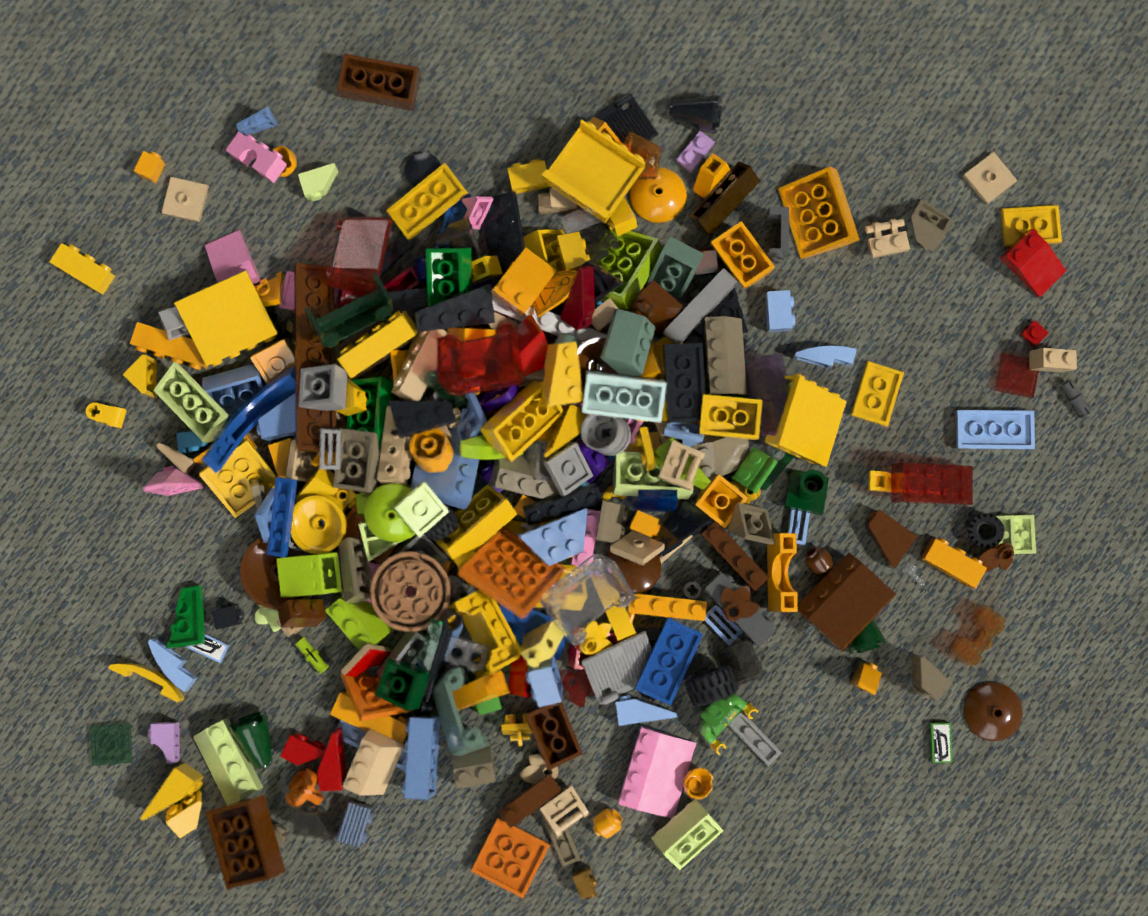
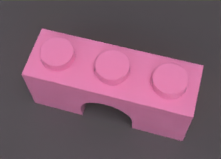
[226,132,287,183]

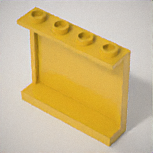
[542,120,646,223]
[174,270,278,367]
[765,373,847,467]

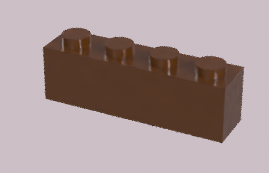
[700,521,769,591]

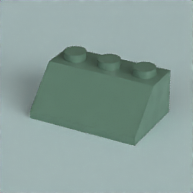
[601,309,655,376]

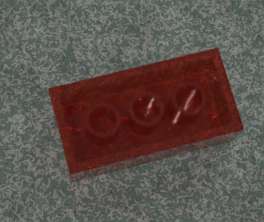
[891,462,973,506]

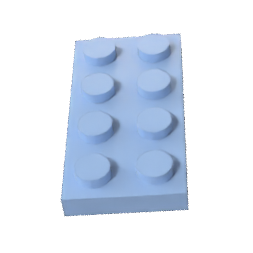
[955,410,1035,450]

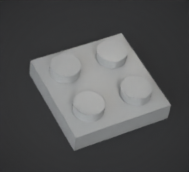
[544,442,593,496]

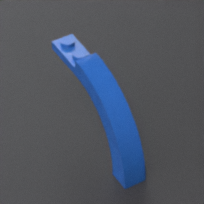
[202,365,295,473]

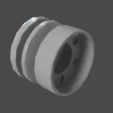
[581,414,631,456]

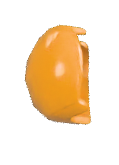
[272,146,297,177]
[683,768,713,800]

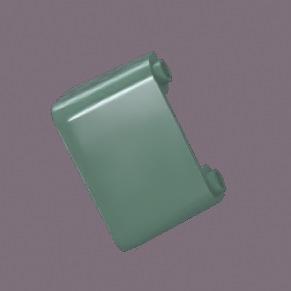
[432,667,490,756]

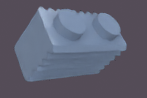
[336,800,374,847]

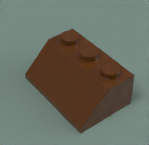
[628,280,683,336]
[525,702,583,771]

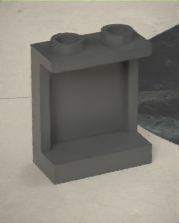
[765,207,789,264]

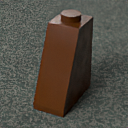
[865,509,917,568]

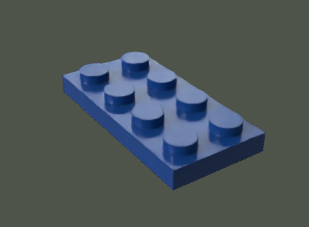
[635,617,703,706]

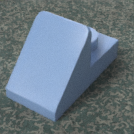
[664,422,705,447]

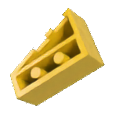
[538,342,583,407]

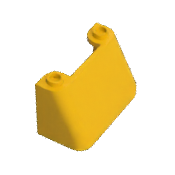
[447,590,521,679]

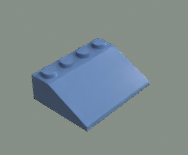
[410,427,483,510]

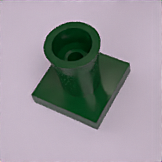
[784,470,829,516]

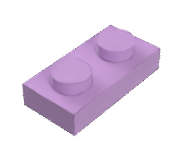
[677,131,715,172]

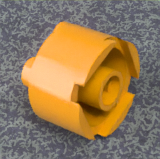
[409,428,454,473]

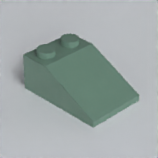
[645,236,704,300]

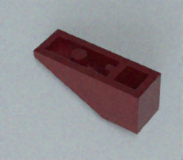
[560,265,595,330]

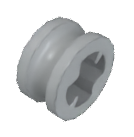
[683,582,701,599]

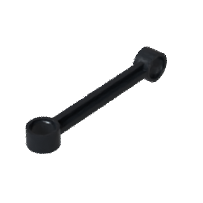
[413,608,463,716]

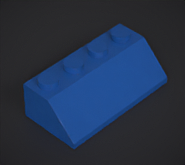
[497,602,572,660]

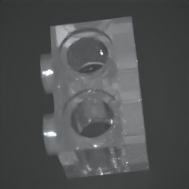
[445,636,489,672]

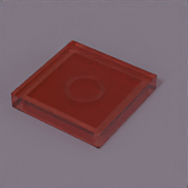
[994,353,1039,399]

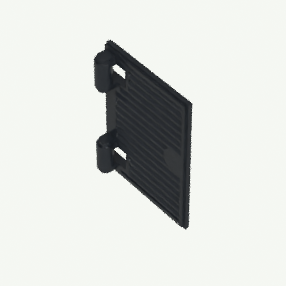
[575,93,659,152]

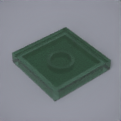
[90,723,133,766]

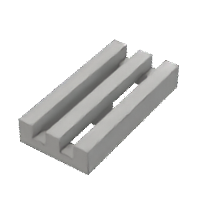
[319,429,341,469]

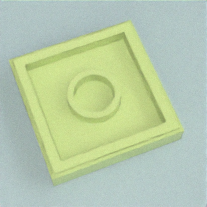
[393,481,449,537]

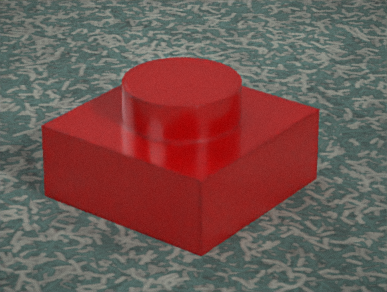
[1020,320,1049,347]

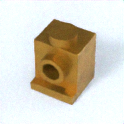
[572,866,598,900]

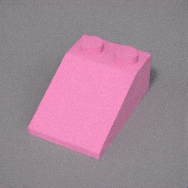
[205,230,261,285]

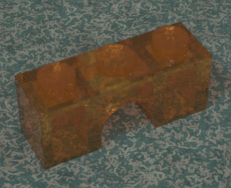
[948,605,1007,667]

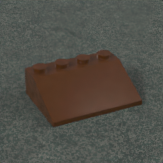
[797,552,896,651]
[205,794,286,889]

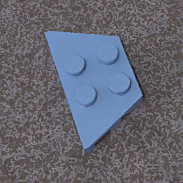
[518,508,587,566]

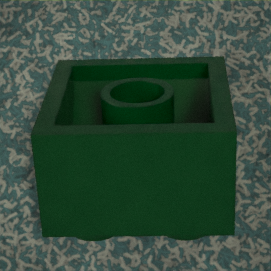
[375,658,431,711]

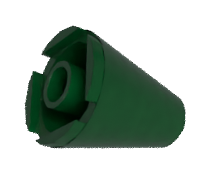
[847,619,887,655]
[229,712,272,769]

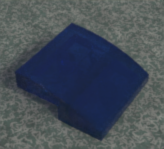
[637,490,678,512]

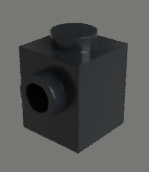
[212,603,244,630]

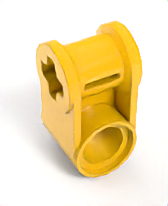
[86,403,127,428]

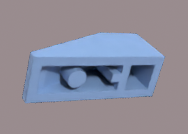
[615,695,677,726]

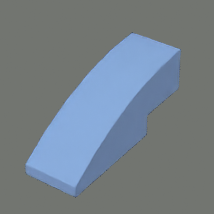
[793,346,857,369]
[148,638,198,692]

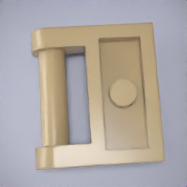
[658,441,705,491]
[539,785,589,838]

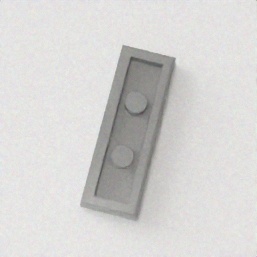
[728,710,782,766]

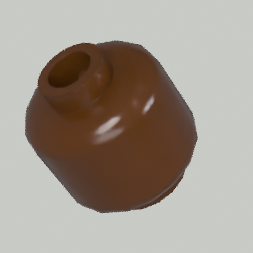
[805,547,834,575]

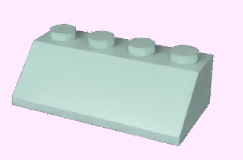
[582,371,667,422]

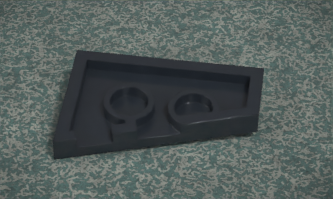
[389,401,457,439]
[652,500,714,557]

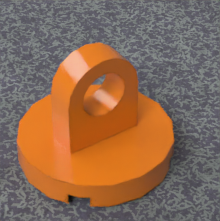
[285,768,324,807]

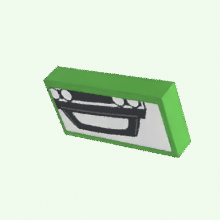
[930,722,952,763]

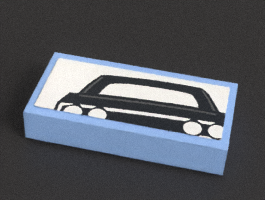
[187,634,230,663]

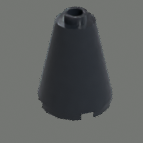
[669,95,722,134]

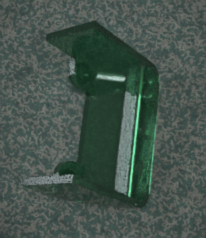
[304,273,393,348]

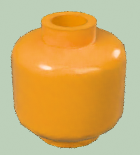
[593,808,622,838]

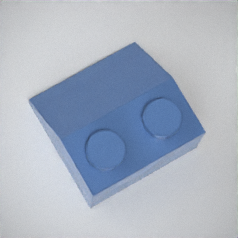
[526,655,563,707]

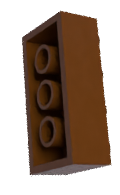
[337,53,421,111]

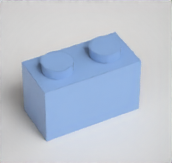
[765,290,795,332]

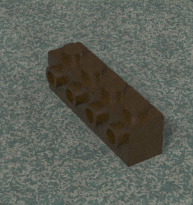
[689,161,760,236]

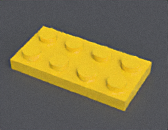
[386,163,468,241]

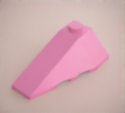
[143,466,204,496]

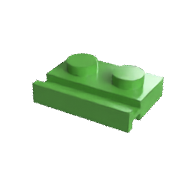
[732,447,778,494]

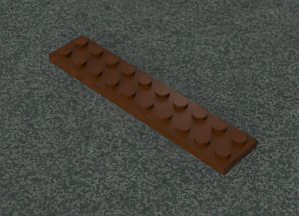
[294,263,336,453]

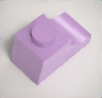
[148,722,180,764]

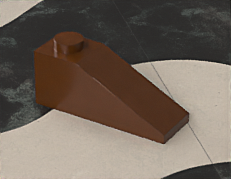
[499,773,562,828]

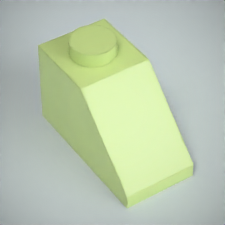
[298,163,338,201]

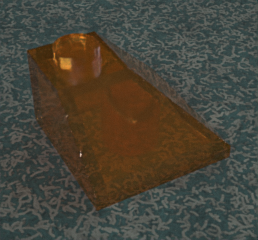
[623,131,662,180]

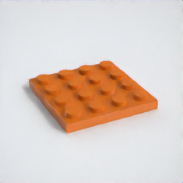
[458,526,566,619]

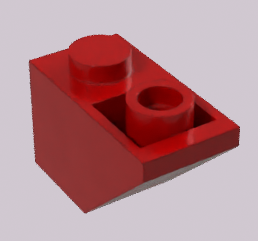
[280,732,326,765]

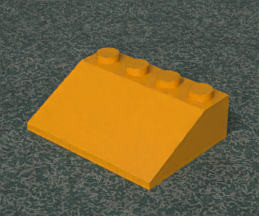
[778,167,860,259]

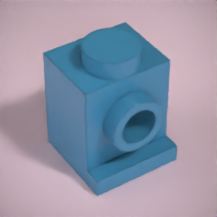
[176,431,208,454]

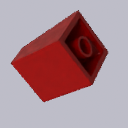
[495,315,548,382]

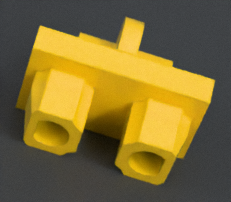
[502,714,532,746]

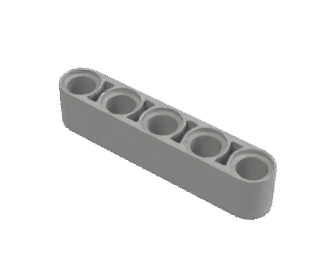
[663,268,738,344]

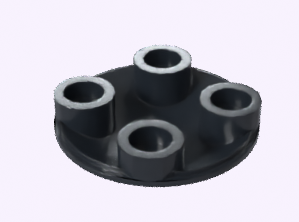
[404,152,441,187]

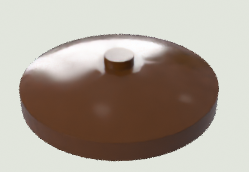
[240,537,313,611]

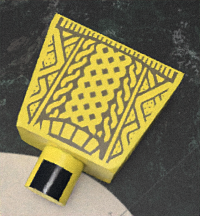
[520,621,564,667]

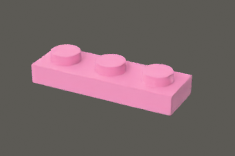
[571,508,601,568]

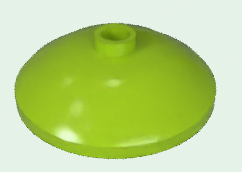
[364,483,415,542]

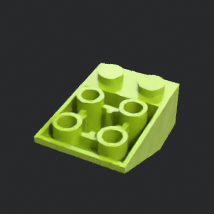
[277,551,342,597]

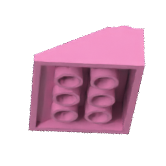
[618,725,696,818]

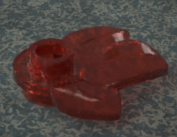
[563,669,595,707]

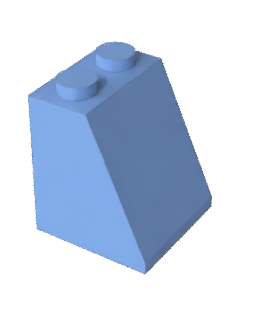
[257,393,295,442]

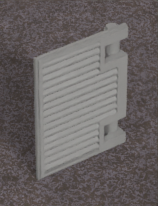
[581,631,652,705]

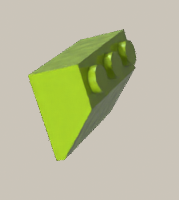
[325,596,394,651]

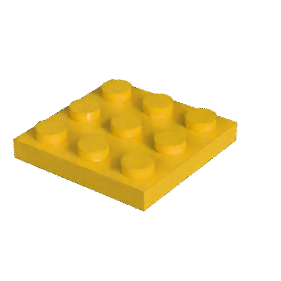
[199,439,277,518]

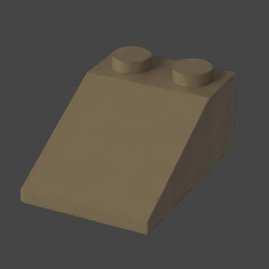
[333,428,380,492]
[691,435,750,479]

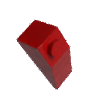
[316,727,347,791]

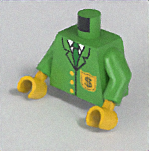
[699,694,758,755]

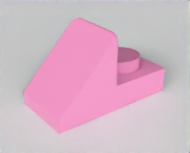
[461,196,493,229]

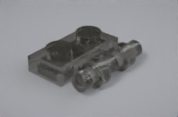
[580,221,619,263]

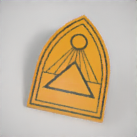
[532,270,578,318]

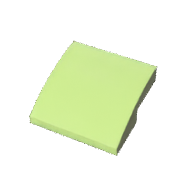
[996,515,1036,554]

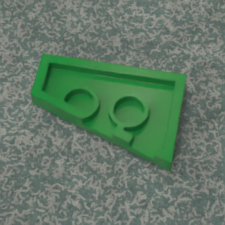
[166,586,205,649]

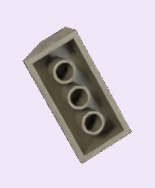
[703,316,747,396]
[489,455,560,500]

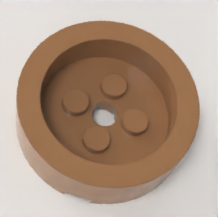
[370,551,450,632]

